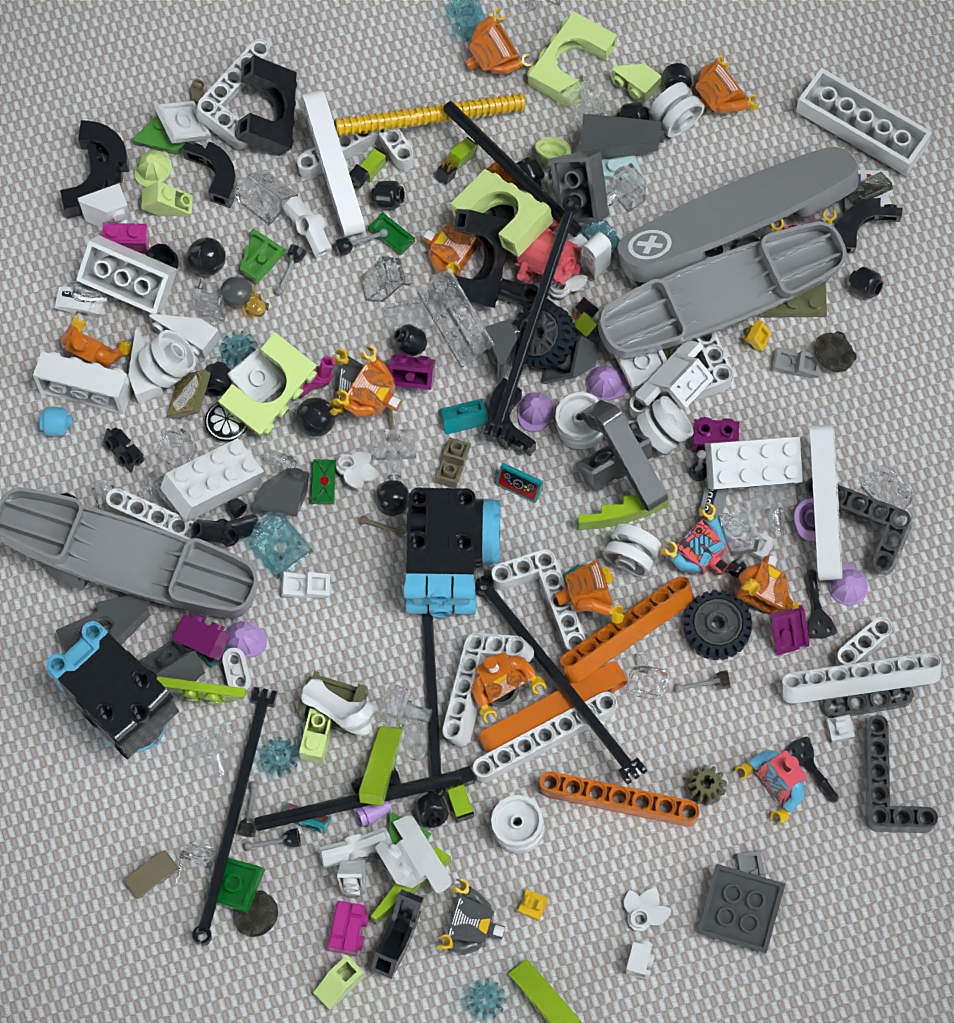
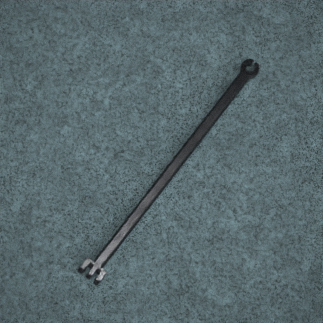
[484,195,581,440]
[475,575,647,785]
[421,605,446,798]
[192,687,278,946]

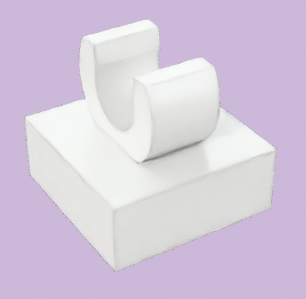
[826,715,855,744]

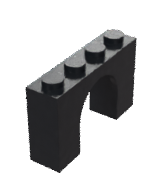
[237,55,297,156]
[440,209,510,308]

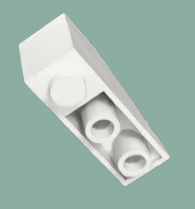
[149,314,220,359]
[128,329,163,404]
[337,860,366,897]

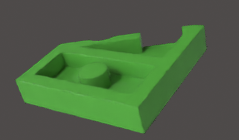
[240,228,286,284]

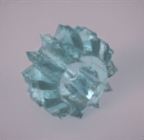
[583,220,619,253]
[220,331,258,367]
[260,736,300,777]
[465,979,506,1021]

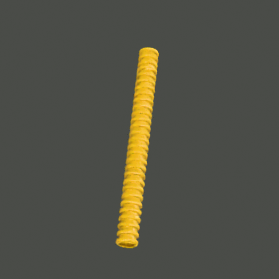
[334,92,526,137]

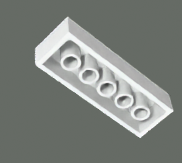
[796,68,932,176]

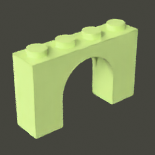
[527,12,617,110]
[450,169,553,257]
[218,332,318,437]

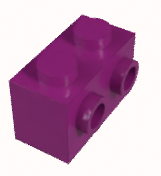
[388,353,436,390]
[692,417,740,453]
[172,613,231,660]

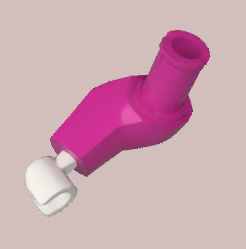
[287,356,335,411]

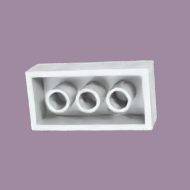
[76,235,178,314]
[33,351,132,415]
[705,436,803,489]
[160,438,264,522]

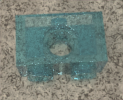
[448,0,486,42]

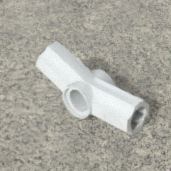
[283,196,332,258]
[319,828,392,868]

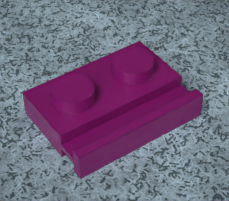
[770,605,810,655]

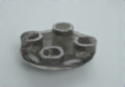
[814,331,857,372]
[233,890,278,937]

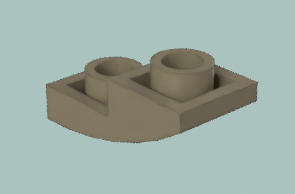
[435,437,471,488]
[124,850,179,899]

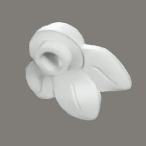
[549,274,588,299]
[335,452,379,489]
[624,888,671,932]

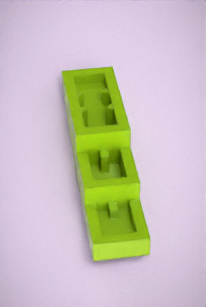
[578,494,669,530]
[508,959,582,1023]

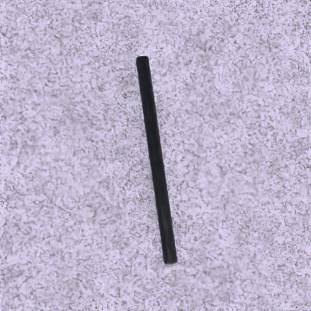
[443,101,582,237]
[254,770,462,831]

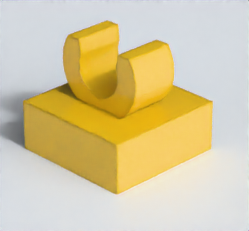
[742,320,772,352]
[518,889,549,922]

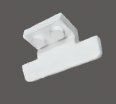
[636,341,714,409]
[375,815,452,894]

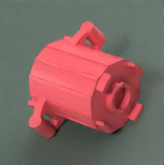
[515,218,582,285]

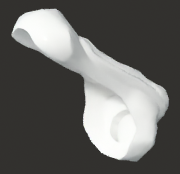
[301,679,375,736]

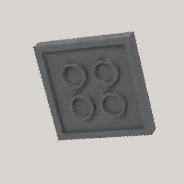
[697,864,786,953]

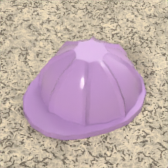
[586,366,629,401]
[518,392,555,432]
[794,498,816,542]
[828,564,868,606]
[225,621,267,658]

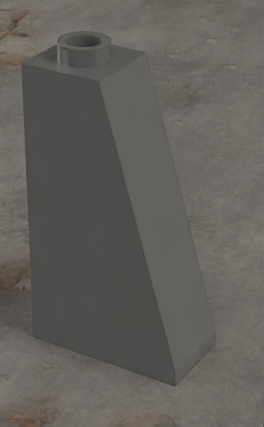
[579,113,665,159]

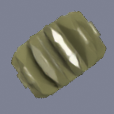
[687,765,727,806]

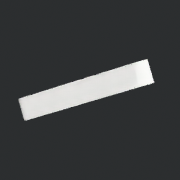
[301,89,365,237]
[810,424,843,581]
[782,653,942,704]
[473,692,617,783]

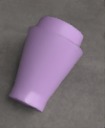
[355,801,391,827]

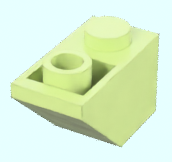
[611,64,661,104]
[141,181,193,216]
[299,708,332,765]
[313,955,365,1010]

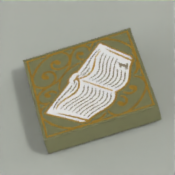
[167,369,211,419]

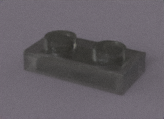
[845,172,893,205]

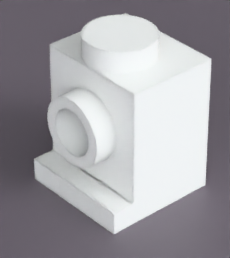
[626,940,655,980]

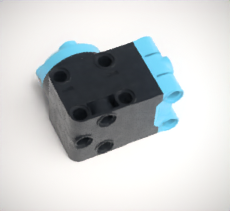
[404,487,501,618]
[46,621,179,760]

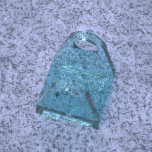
[249,511,313,579]

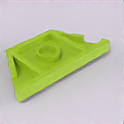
[157,676,246,705]

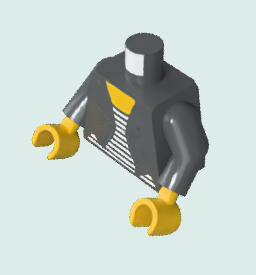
[328,349,364,419]
[436,879,506,955]

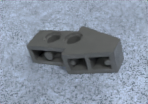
[56,595,151,653]

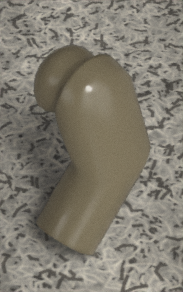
[190,79,209,110]

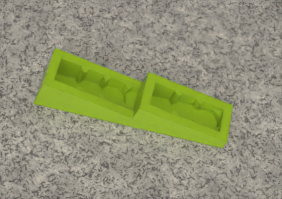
[359,726,403,806]
[371,846,451,924]

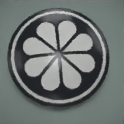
[205,402,248,442]

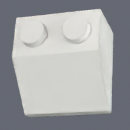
[78,184,133,228]

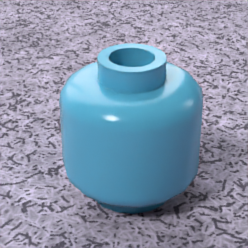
[40,407,72,436]

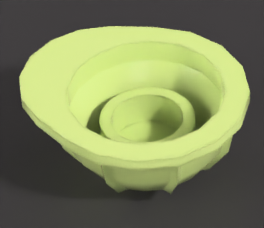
[535,137,571,167]
[135,150,172,187]

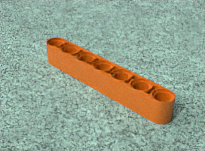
[560,576,695,683]
[478,661,629,753]
[540,771,700,827]

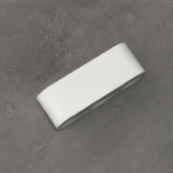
[835,617,893,666]

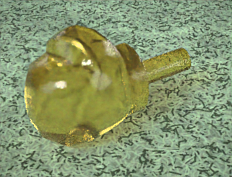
[244,283,269,317]

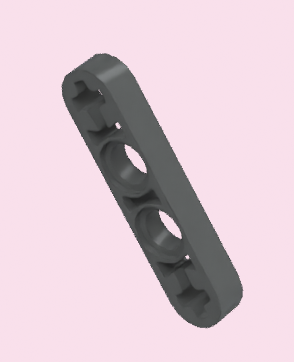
[824,687,914,718]

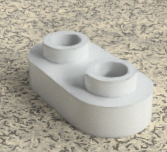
[222,648,252,692]

